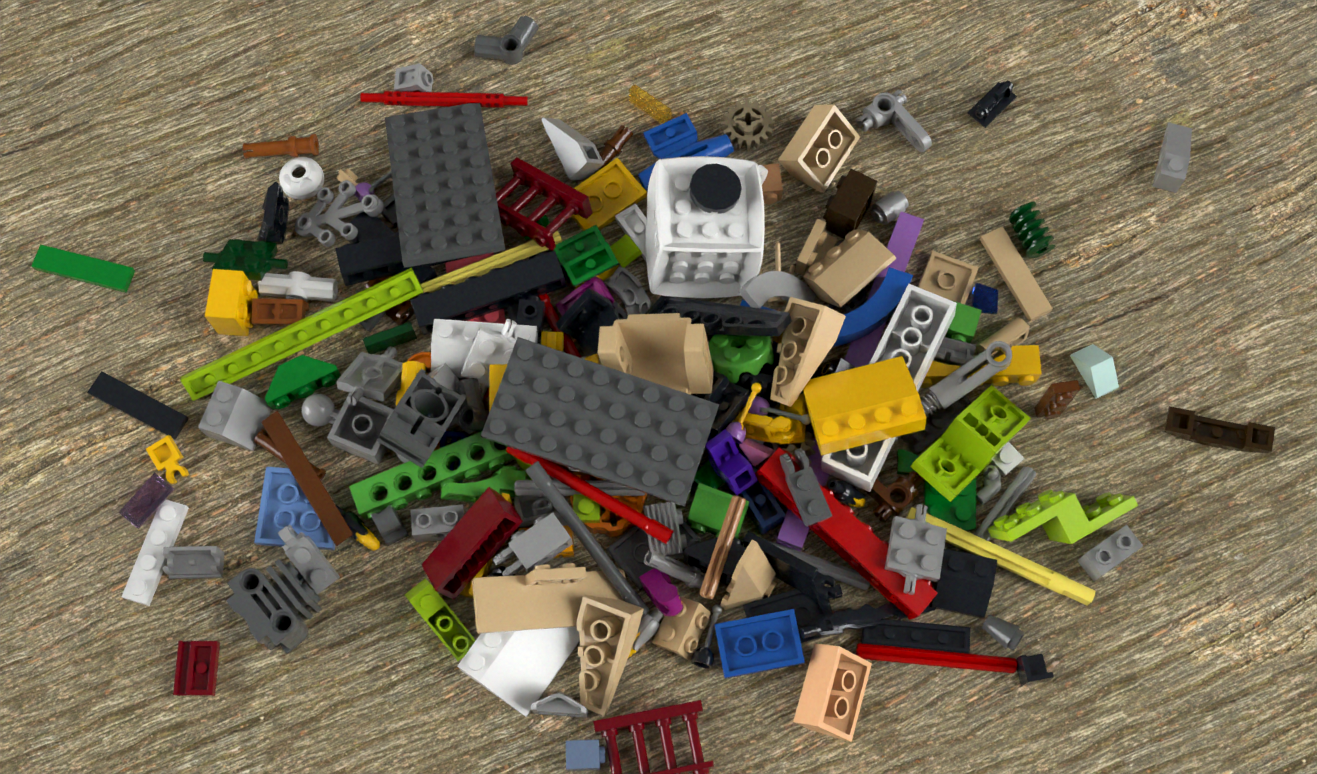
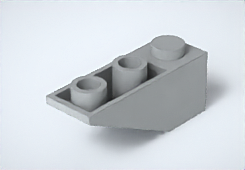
[541,117,604,181]

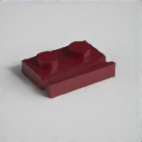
[173,641,220,697]

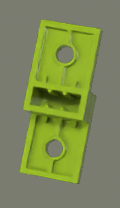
[910,385,1031,502]
[987,490,1139,544]

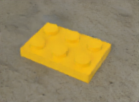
[564,158,647,231]

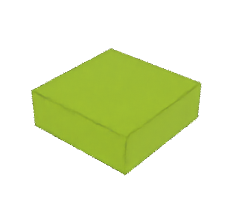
[610,234,642,268]

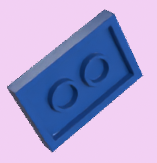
[714,609,805,679]

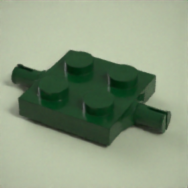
[203,239,288,281]

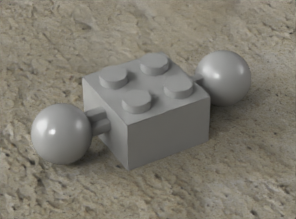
[301,392,409,465]

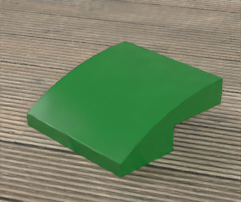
[553,225,619,287]

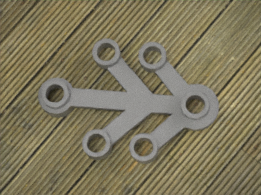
[295,180,384,247]

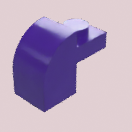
[705,429,758,495]

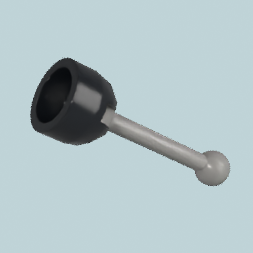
[691,604,722,669]

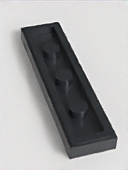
[87,371,189,440]
[861,619,971,654]

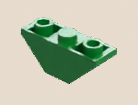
[265,355,341,410]

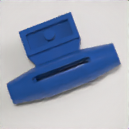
[638,113,734,192]

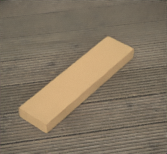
[980,226,1053,322]

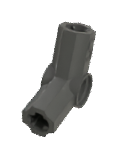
[474,15,539,65]

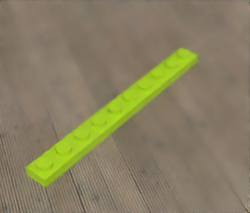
[180,268,423,401]

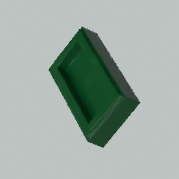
[363,322,417,354]

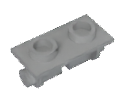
[934,337,976,366]

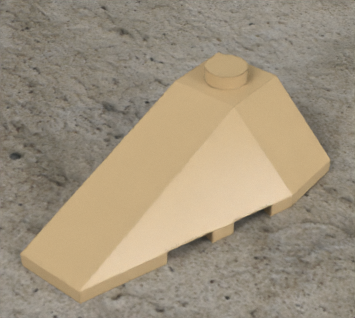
[770,297,846,407]
[720,539,777,610]
[576,595,644,716]

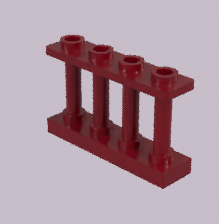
[496,157,593,251]
[593,700,714,774]

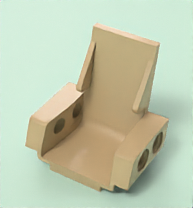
[598,313,714,395]

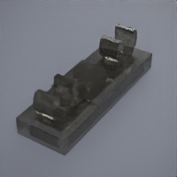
[900,395,971,455]

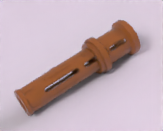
[243,134,319,159]

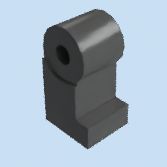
[371,504,409,546]

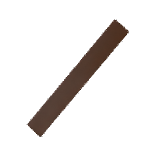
[262,411,353,546]

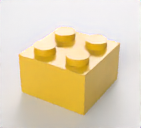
[205,269,258,336]

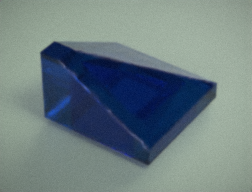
[972,283,998,314]

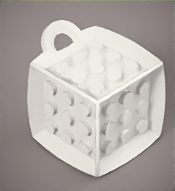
[646,156,768,298]

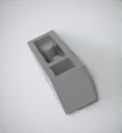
[1152,122,1192,193]

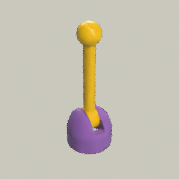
[726,383,762,444]

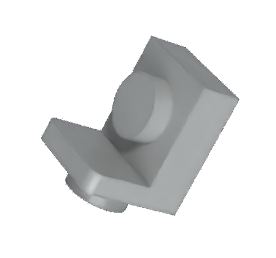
[394,63,433,92]

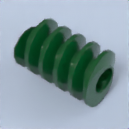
[1009,202,1056,258]

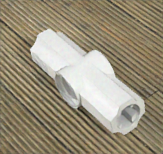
[258,271,338,302]

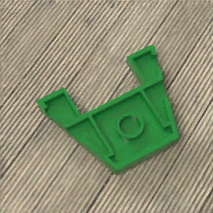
[897,449,976,532]

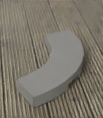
[606,265,652,315]
[739,271,816,309]

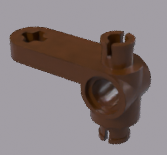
[863,471,924,523]

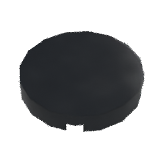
[689,163,742,214]

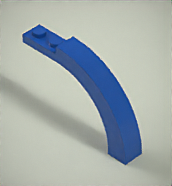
[740,267,913,347]

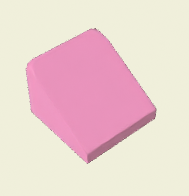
[739,438,774,466]

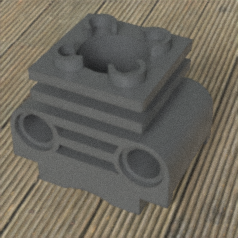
[377,369,466,468]
[226,559,322,654]

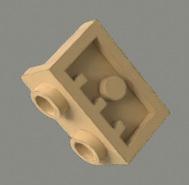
[795,219,837,276]

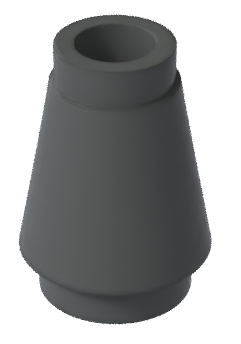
[982,614,1024,651]

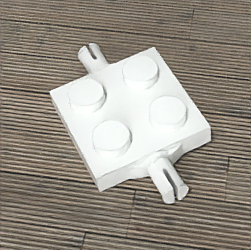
[461,319,517,399]

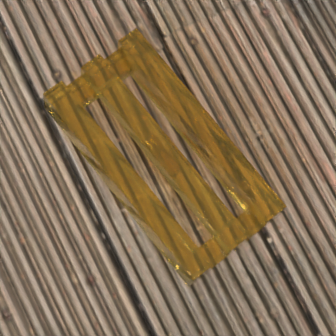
[628,84,672,124]

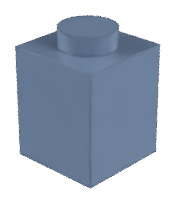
[566,739,606,771]

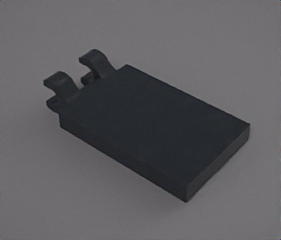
[743,531,837,610]
[743,584,846,645]

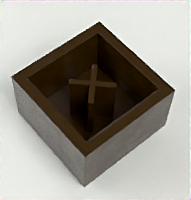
[823,169,878,239]

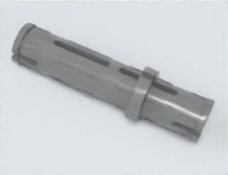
[644,549,719,591]

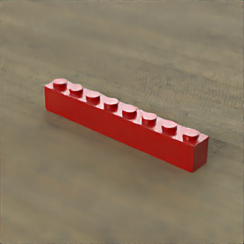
[755,447,938,620]

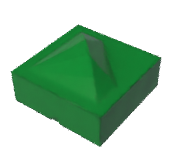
[693,460,724,489]

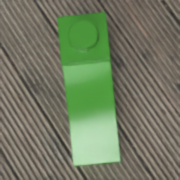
[441,466,526,503]

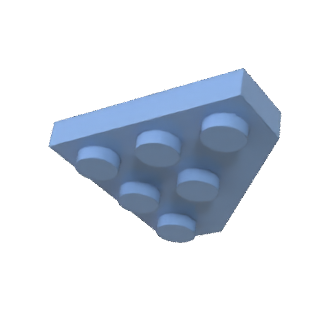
[254,467,335,550]

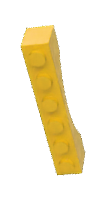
[920,345,1042,388]

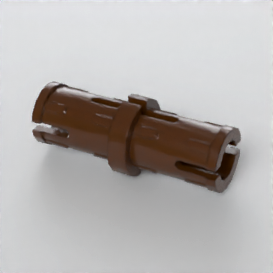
[599,125,633,169]

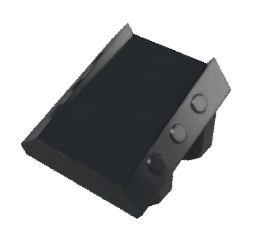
[257,182,289,244]

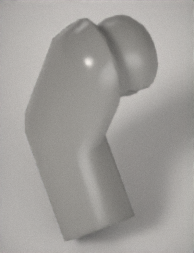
[976,465,1001,505]

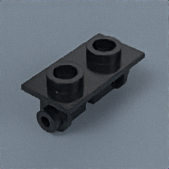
[967,80,1017,128]

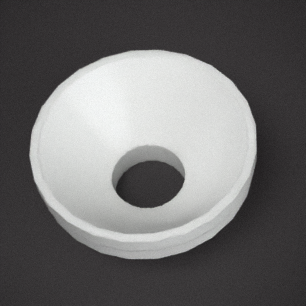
[279,157,325,200]

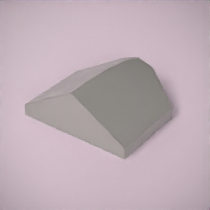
[531,691,588,718]

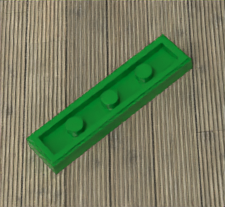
[31,244,135,293]

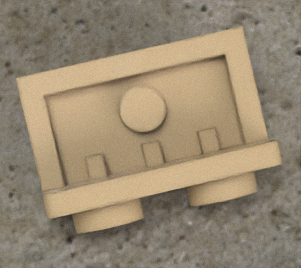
[652,597,711,660]

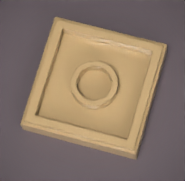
[918,250,979,305]

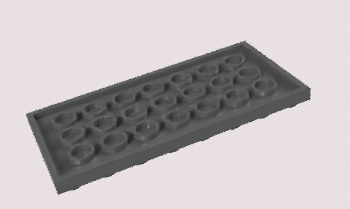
[385,103,505,268]
[481,337,719,507]

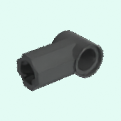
[456,378,489,431]

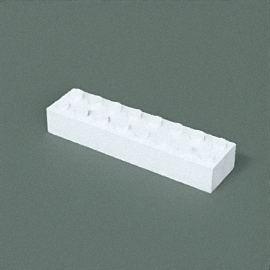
[821,284,957,492]

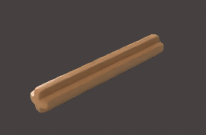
[700,496,746,599]

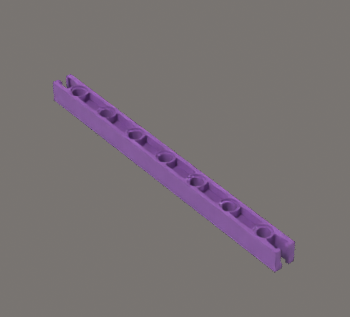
[776,211,924,552]

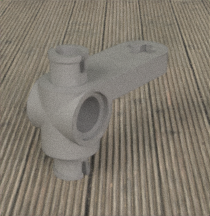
[856,90,932,152]

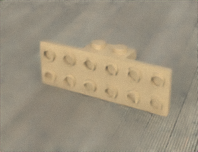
[472,563,626,634]

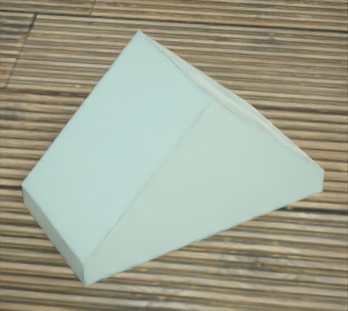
[1070,344,1119,399]

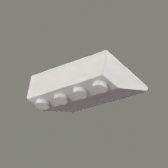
[458,627,580,717]

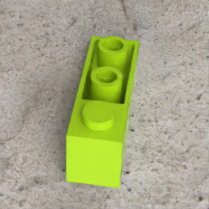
[405,578,476,661]

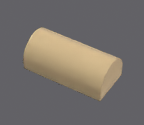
[976,317,1030,359]

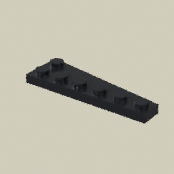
[645,295,792,336]

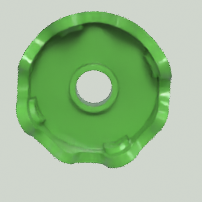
[708,335,774,383]

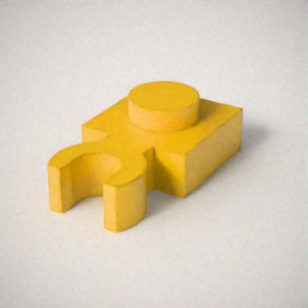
[146,435,189,484]

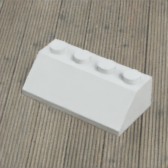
[431,319,538,380]

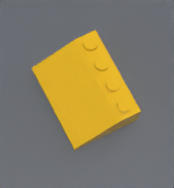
[802,356,926,456]

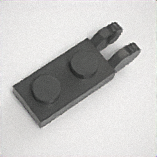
[780,448,832,527]

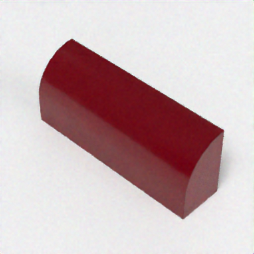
[421,487,523,600]

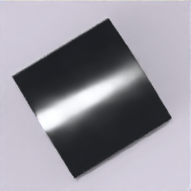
[691,371,751,434]

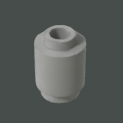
[871,191,909,225]

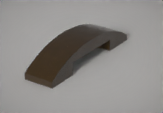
[1164,406,1275,453]

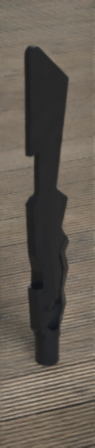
[800,602,936,639]

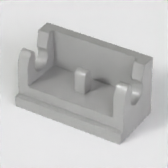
[163,546,225,579]

